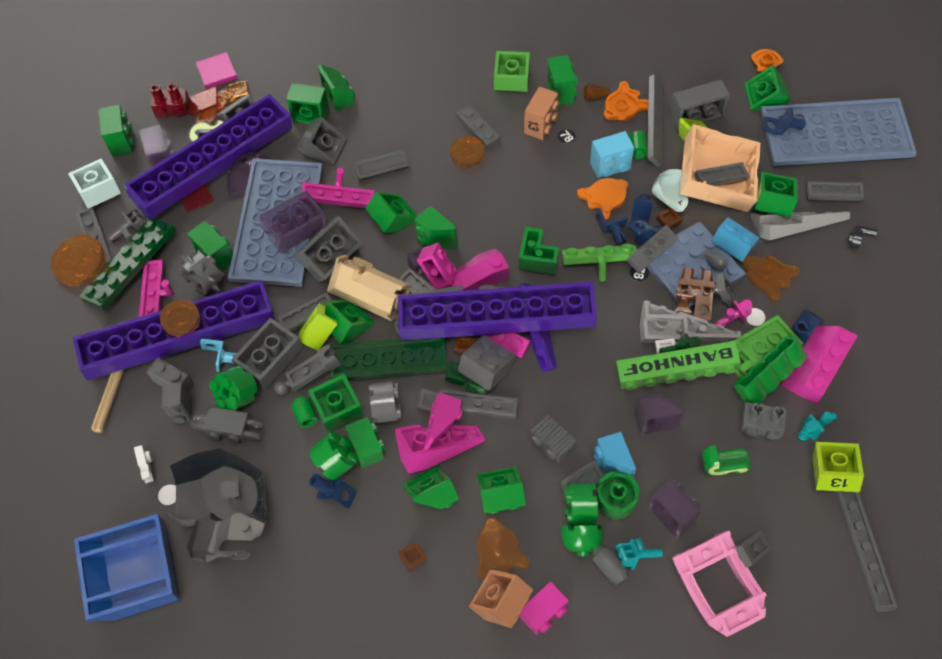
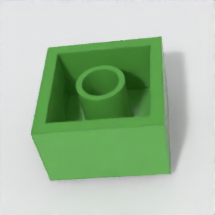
[494,51,530,92]

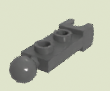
[274,345,341,395]

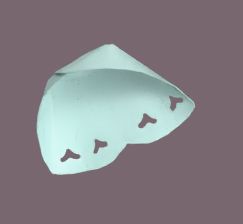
[652,169,688,212]

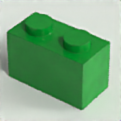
[345,417,385,468]

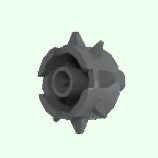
[179,250,225,295]

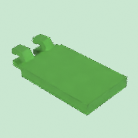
[734,315,803,378]

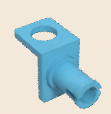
[200,339,237,372]

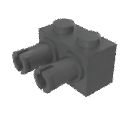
[740,402,786,440]

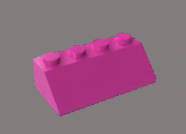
[781,326,858,405]

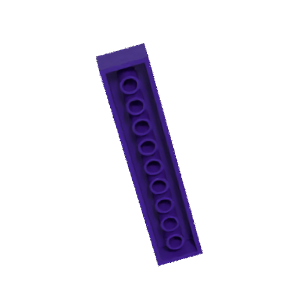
[124,94,292,220]
[72,280,275,381]
[398,282,597,340]

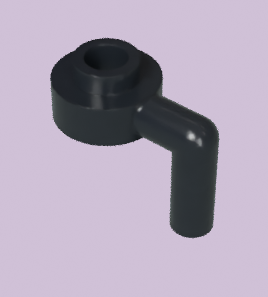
[848,226,878,249]

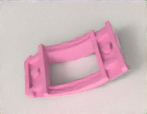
[672,531,767,637]

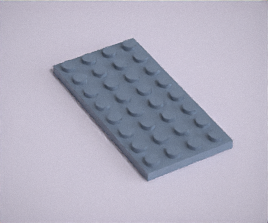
[760,98,917,166]
[228,158,323,287]

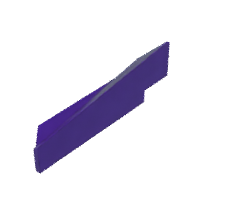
[520,283,557,373]

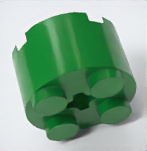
[209,366,257,411]
[310,431,359,480]
[596,471,639,521]
[564,483,598,527]

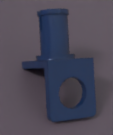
[762,107,806,135]
[629,194,653,230]
[595,208,628,245]
[627,220,662,246]
[791,309,824,342]
[309,474,356,509]

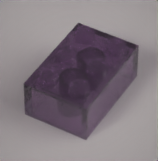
[259,190,327,253]

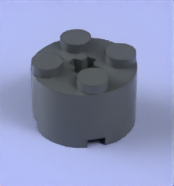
[369,381,402,424]

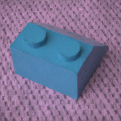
[711,217,760,262]
[593,432,636,478]

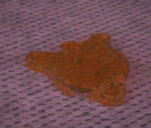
[744,256,800,302]
[476,518,529,580]

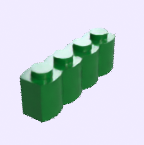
[734,336,807,405]

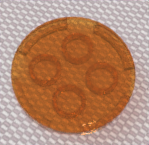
[51,234,105,286]

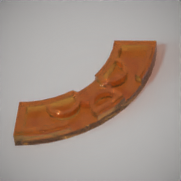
[197,80,248,125]

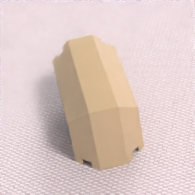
[327,255,410,321]

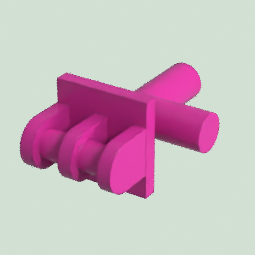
[714,300,752,326]

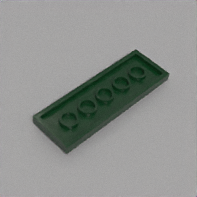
[79,218,177,310]
[329,338,447,381]

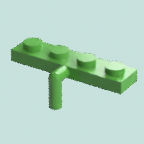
[562,244,637,282]

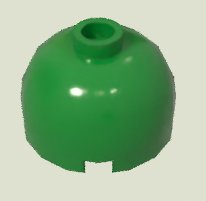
[561,525,603,556]

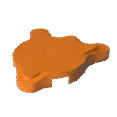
[603,81,649,121]
[577,178,628,221]

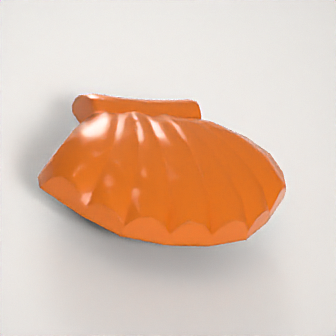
[751,49,783,72]

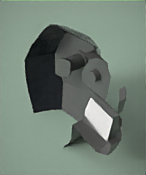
[167,449,267,562]

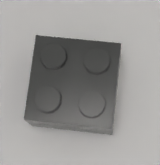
[458,335,516,391]

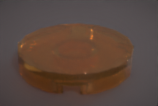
[450,136,485,167]
[160,300,200,336]

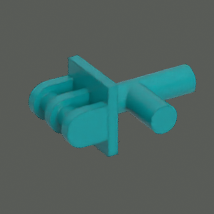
[798,412,837,441]
[615,538,663,570]

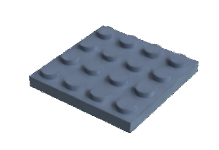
[647,222,746,309]

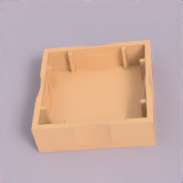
[679,124,760,212]

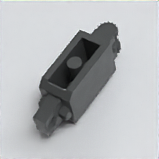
[191,408,264,443]

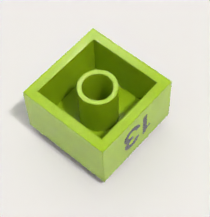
[812,442,864,492]

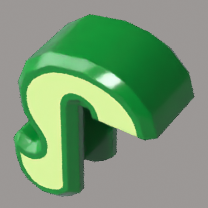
[701,445,751,476]

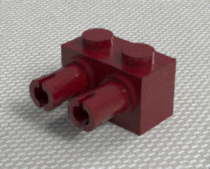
[149,83,190,117]

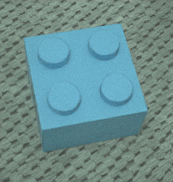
[590,131,634,179]

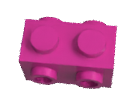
[417,243,456,289]

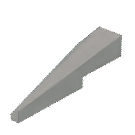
[751,211,850,240]
[639,300,741,343]

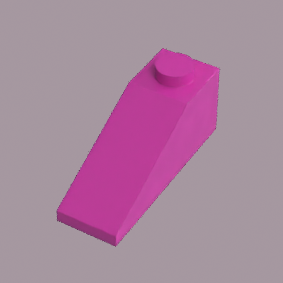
[423,392,463,451]

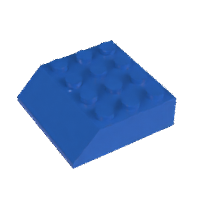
[74,514,179,622]

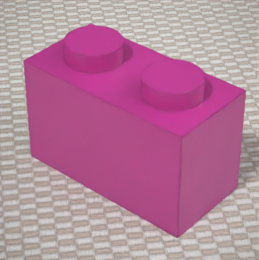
[519,581,569,636]

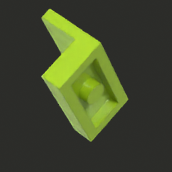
[299,303,337,351]

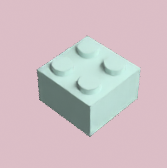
[68,159,121,209]

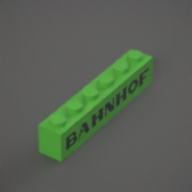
[616,341,741,390]

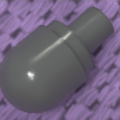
[703,249,728,270]

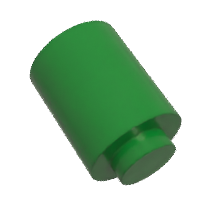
[629,131,648,159]
[291,396,318,428]

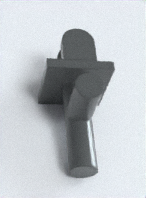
[108,208,146,242]

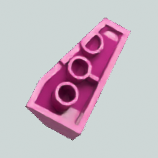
[440,249,509,291]
[395,425,485,474]

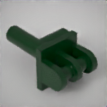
[659,334,701,353]

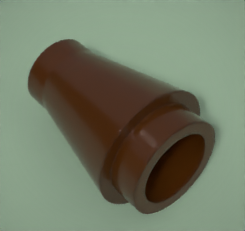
[583,83,610,101]

